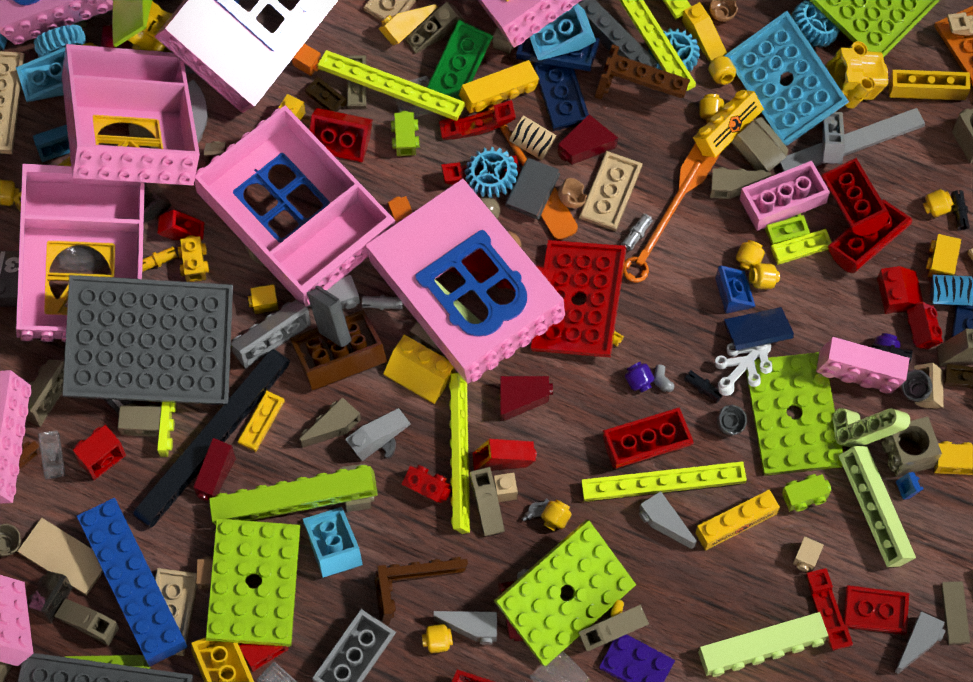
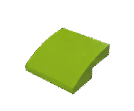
[764,213,810,244]

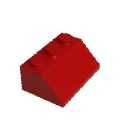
[310,108,373,162]

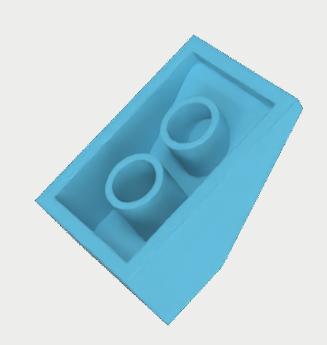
[530,3,596,61]
[16,47,66,102]
[303,507,363,577]

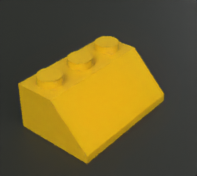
[383,335,456,405]
[191,637,254,682]

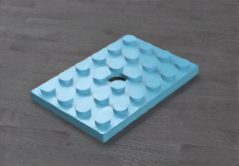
[725,11,849,146]

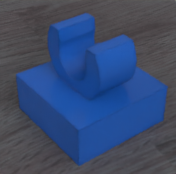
[896,472,924,500]

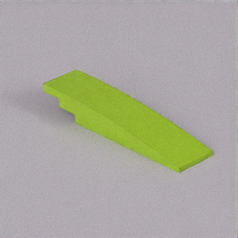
[113,0,152,47]

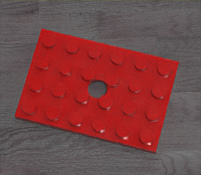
[531,240,626,358]

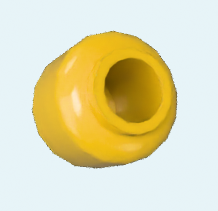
[708,56,736,85]
[699,94,724,123]
[0,180,19,206]
[923,189,954,218]
[736,240,765,271]
[749,263,780,289]
[541,499,572,531]
[422,624,453,653]

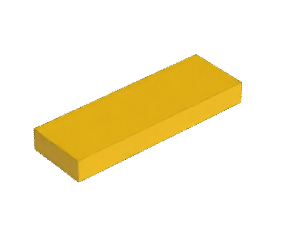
[238,390,285,452]

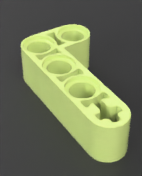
[833,408,910,448]

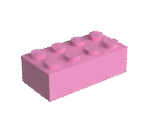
[740,161,830,231]
[816,337,910,394]
[0,575,33,666]

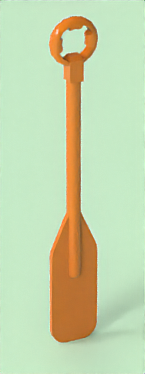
[485,105,578,240]
[623,143,722,283]

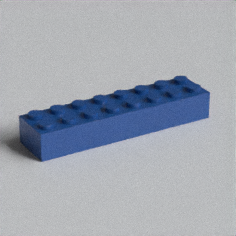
[77,497,188,667]

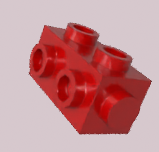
[907,302,943,350]
[402,465,451,503]

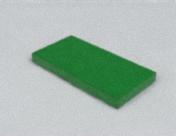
[427,20,493,101]

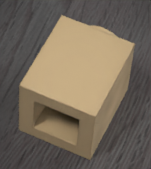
[494,473,518,502]
[793,537,824,572]

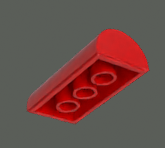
[821,158,889,236]
[828,199,912,273]
[603,407,694,469]

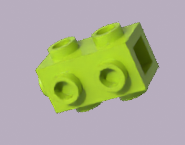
[391,111,420,156]
[782,474,831,512]

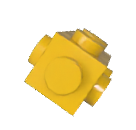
[178,236,209,282]

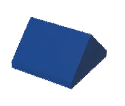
[715,266,756,314]

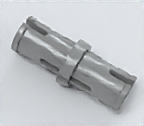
[621,214,653,251]
[362,295,403,310]

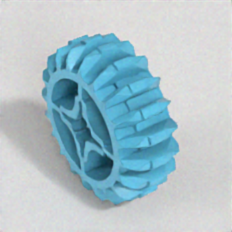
[791,0,840,48]
[34,24,86,57]
[648,28,700,72]
[465,147,518,198]

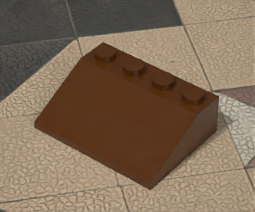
[290,310,387,391]

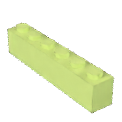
[839,446,916,567]
[698,612,828,677]

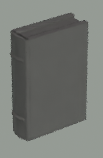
[505,158,560,220]
[307,285,351,347]

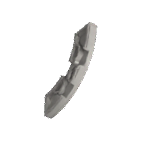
[188,80,208,143]

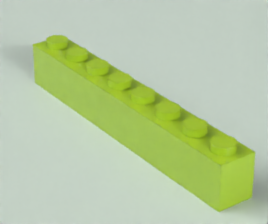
[209,465,378,525]

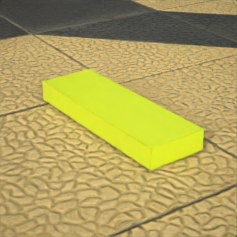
[771,229,832,265]

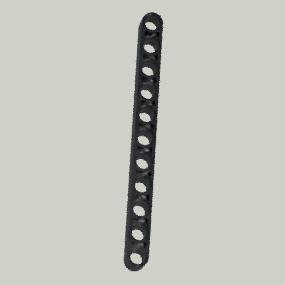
[133,349,290,528]

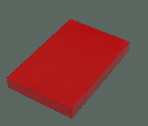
[843,585,909,635]

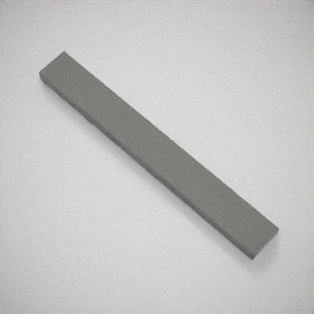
[779,108,925,172]

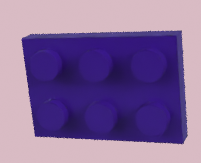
[599,634,675,682]

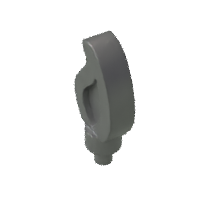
[382,438,396,459]
[521,498,549,522]

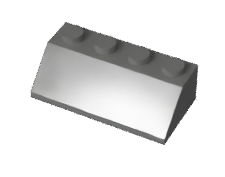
[231,300,311,369]
[312,609,396,682]

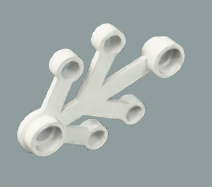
[715,343,772,396]

